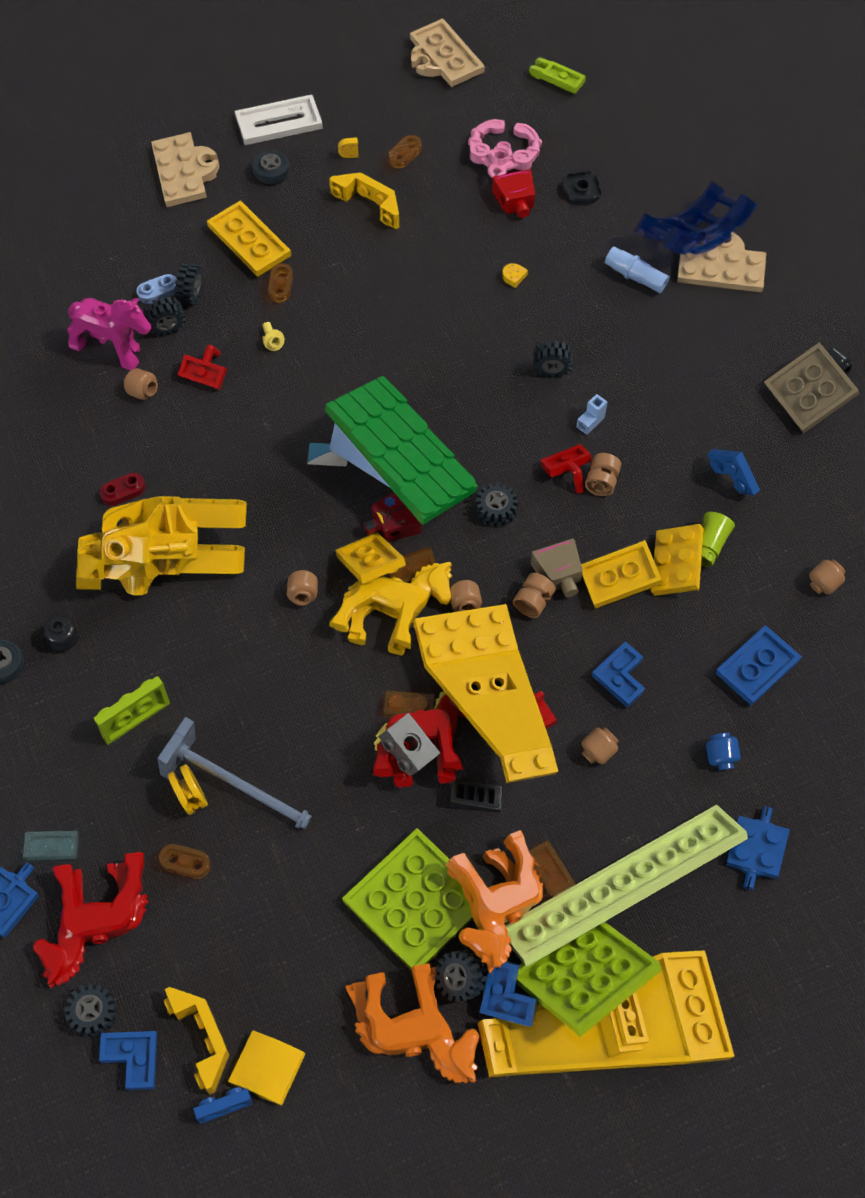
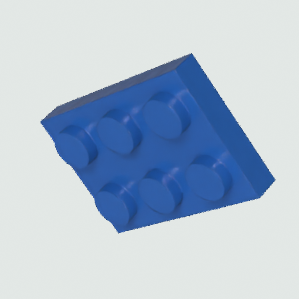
[715,625,802,706]

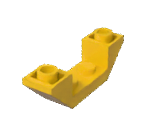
[329,173,399,230]
[164,987,229,1095]

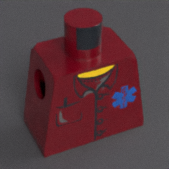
[363,492,422,542]

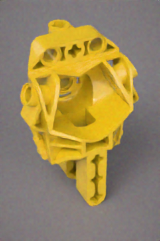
[76,496,247,595]

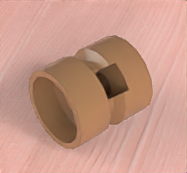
[585,453,622,496]
[513,573,556,618]

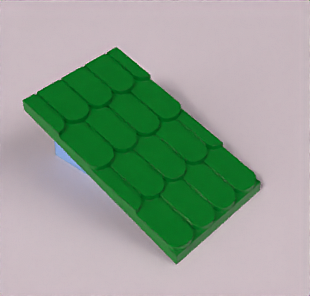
[325,376,478,525]

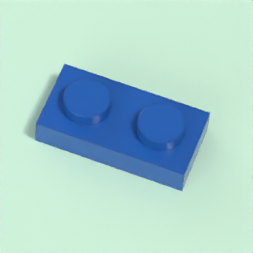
[193,1087,253,1124]

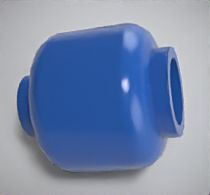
[706,733,741,771]

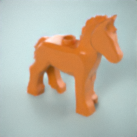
[446,830,543,974]
[346,964,479,1083]

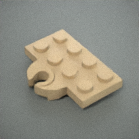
[410,19,485,87]
[151,132,220,207]
[677,230,766,293]

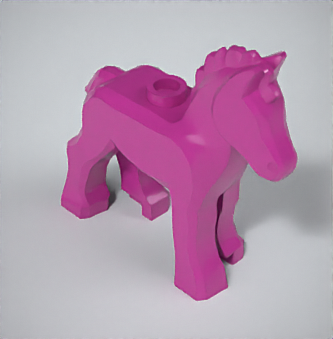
[67,298,151,371]

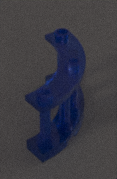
[634,181,757,255]

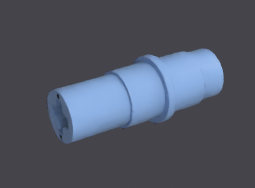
[605,247,669,293]

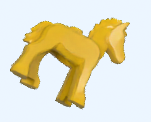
[330,562,452,656]

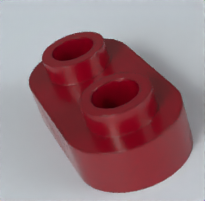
[100,473,146,506]

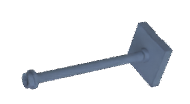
[158,717,312,829]

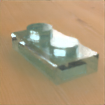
[23,831,79,860]

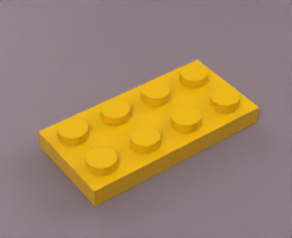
[207,200,291,277]

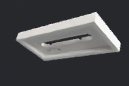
[235,95,323,145]

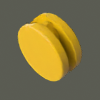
[168,764,208,815]

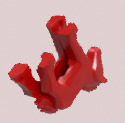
[33,852,148,988]

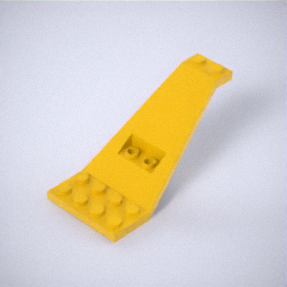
[413,604,558,783]
[478,951,735,1078]

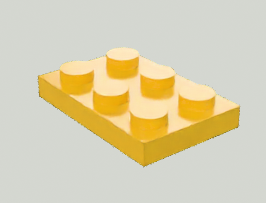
[651,524,704,596]
[335,533,406,584]
[581,540,663,609]

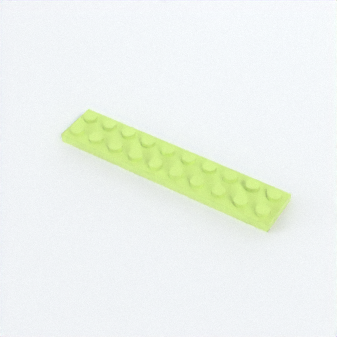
[505,805,748,967]

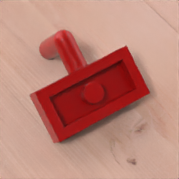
[178,345,227,390]
[540,444,592,493]

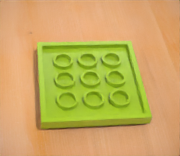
[342,828,473,970]
[516,922,662,1037]

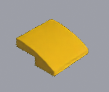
[228,1030,305,1106]

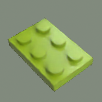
[94,676,170,745]

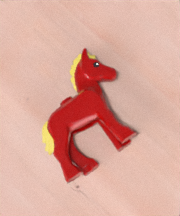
[373,691,466,787]

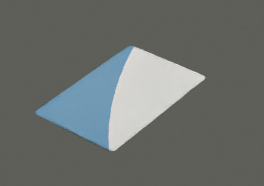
[307,443,347,466]

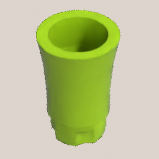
[701,512,735,567]

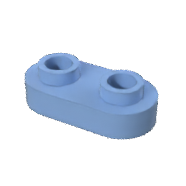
[137,274,177,304]

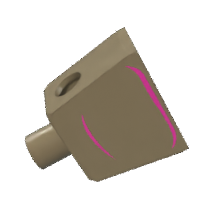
[531,538,582,597]

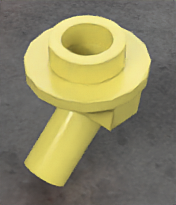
[262,322,285,351]

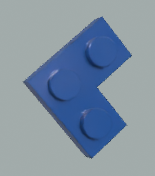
[707,449,760,495]
[592,641,645,708]
[480,962,538,1027]
[99,1031,157,1090]

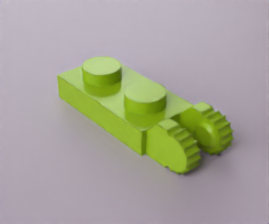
[529,57,586,94]

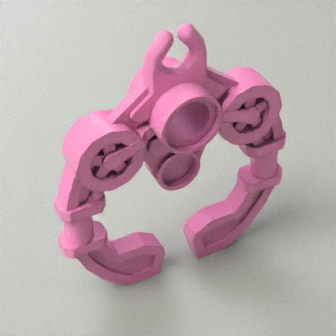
[468,119,542,178]

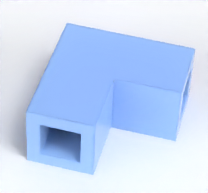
[576,394,607,435]

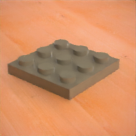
[764,342,860,433]

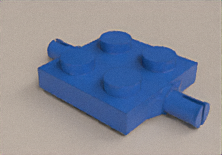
[726,806,790,890]
[0,862,39,938]

